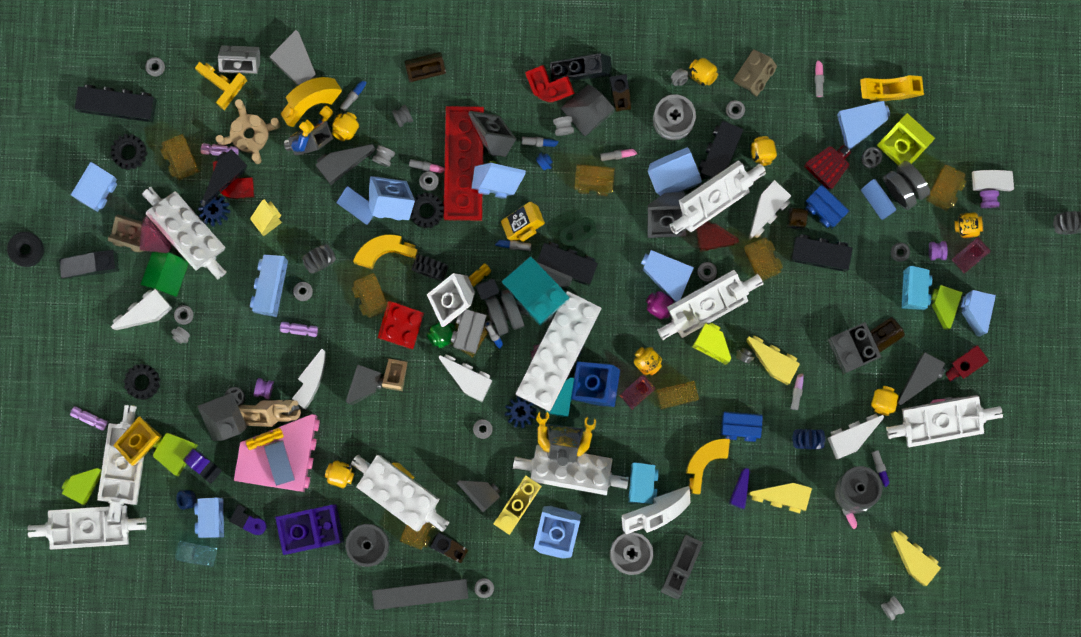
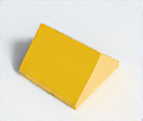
[113,416,162,466]

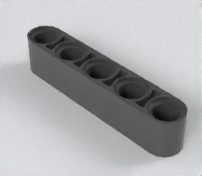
[372,579,468,610]

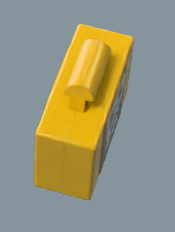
[501,201,545,242]

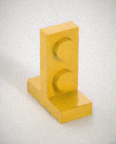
[195,62,247,110]

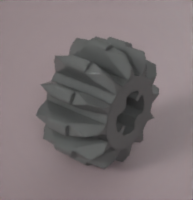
[1053,211,1081,235]
[302,244,336,273]

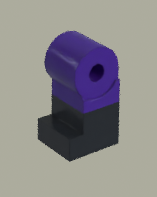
[183,448,222,484]
[229,504,267,535]

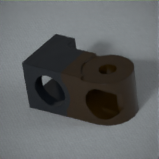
[609,74,631,112]
[786,208,808,230]
[429,531,468,563]

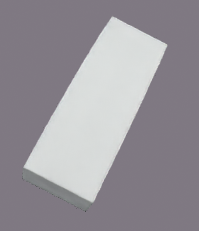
[292,349,326,410]

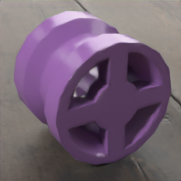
[980,190,1000,208]
[929,241,947,261]
[254,378,274,400]

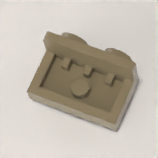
[733,49,777,96]
[108,214,154,252]

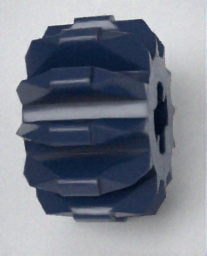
[198,196,231,227]
[505,396,537,429]
[792,429,825,449]

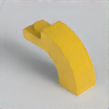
[860,75,924,101]
[281,77,342,127]
[353,235,418,269]
[686,439,730,495]

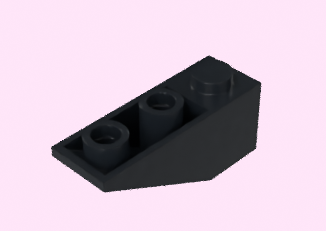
[550,53,612,81]

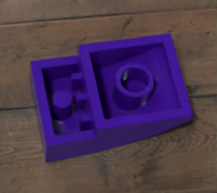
[275,504,344,555]

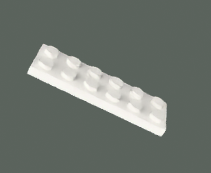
[515,291,602,412]

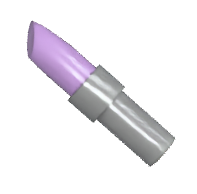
[791,374,804,410]

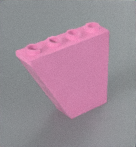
[234,414,320,492]

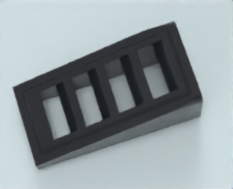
[476,279,499,299]

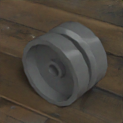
[883,161,930,210]
[485,288,524,336]
[834,466,883,514]
[345,524,390,567]

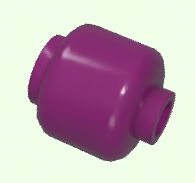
[646,291,674,320]

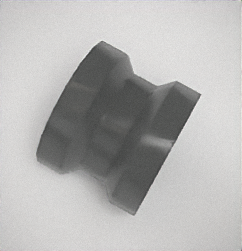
[391,104,413,128]
[861,147,882,168]
[225,387,245,406]

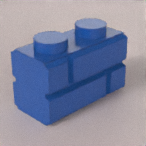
[805,185,849,229]
[721,412,763,442]

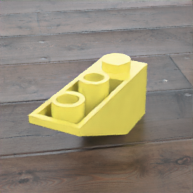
[250,199,282,236]
[746,336,800,385]
[494,476,542,535]
[748,483,812,513]
[890,531,941,586]

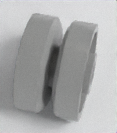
[653,94,696,140]
[610,532,653,575]

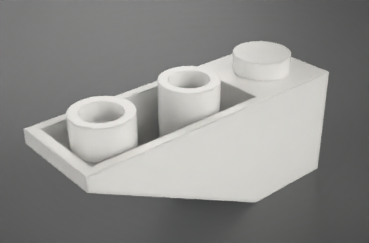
[749,180,791,240]
[111,289,173,330]
[439,354,492,402]
[827,413,884,459]

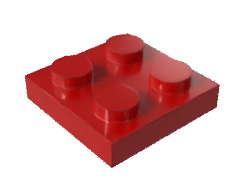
[377,301,424,349]

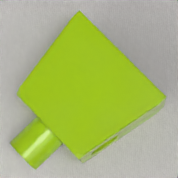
[153,433,198,476]

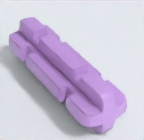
[201,143,239,156]
[280,322,318,337]
[70,407,108,430]

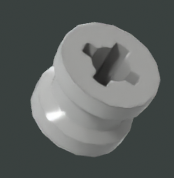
[553,116,574,136]
[372,146,395,167]
[881,596,905,621]

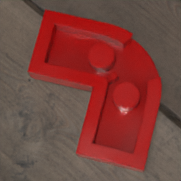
[525,65,575,102]
[213,161,254,199]

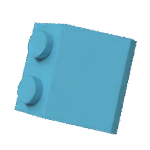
[901,266,932,310]
[628,463,658,504]

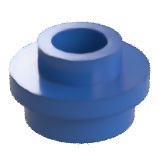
[536,152,553,171]

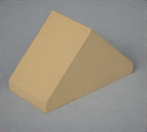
[382,359,408,391]

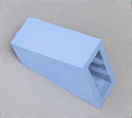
[837,101,890,150]
[641,250,694,303]

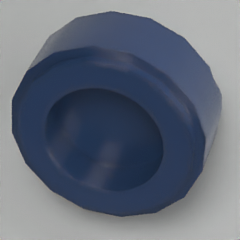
[176,490,196,510]

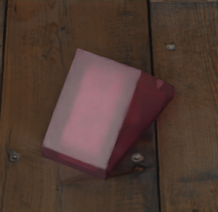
[140,216,171,253]
[952,237,991,274]
[620,374,656,410]

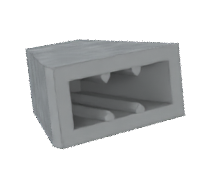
[270,30,317,85]

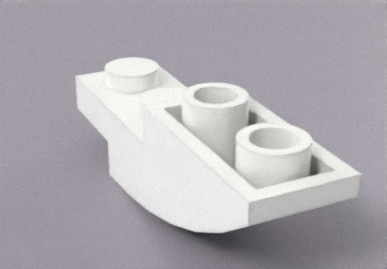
[622,486,691,534]

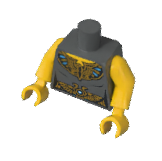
[536,412,596,466]

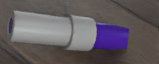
[871,450,889,487]

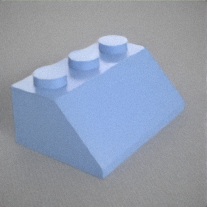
[250,255,288,317]

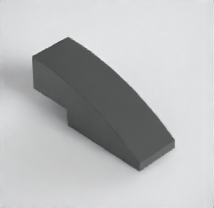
[660,535,703,600]

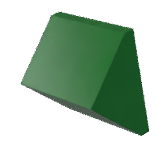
[140,249,189,297]

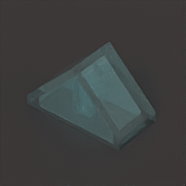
[175,540,217,567]

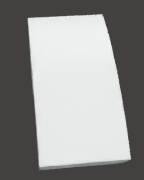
[972,170,1014,191]

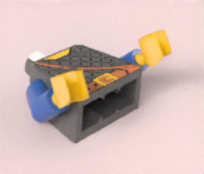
[284,105,333,155]

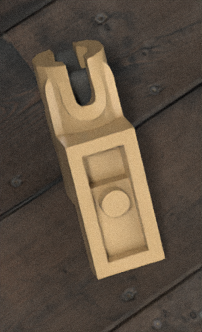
[238,400,301,427]

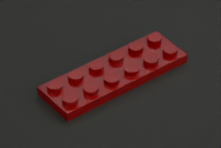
[444,106,484,221]

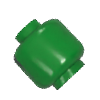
[427,322,456,348]

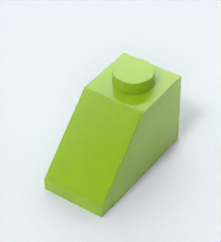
[931,285,963,330]
[62,468,102,505]

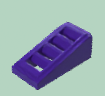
[729,468,749,509]

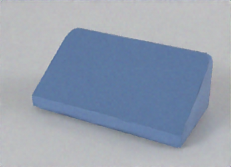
[861,179,896,220]
[336,186,374,225]

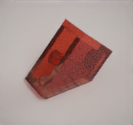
[695,222,739,252]

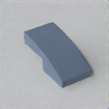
[264,440,295,486]

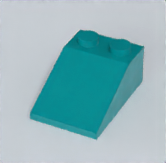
[502,256,570,325]

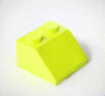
[877,113,935,165]
[692,323,731,365]

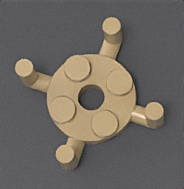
[216,99,280,164]

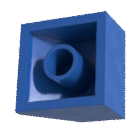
[571,362,620,407]

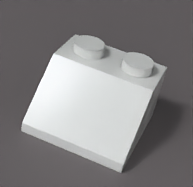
[427,273,475,327]

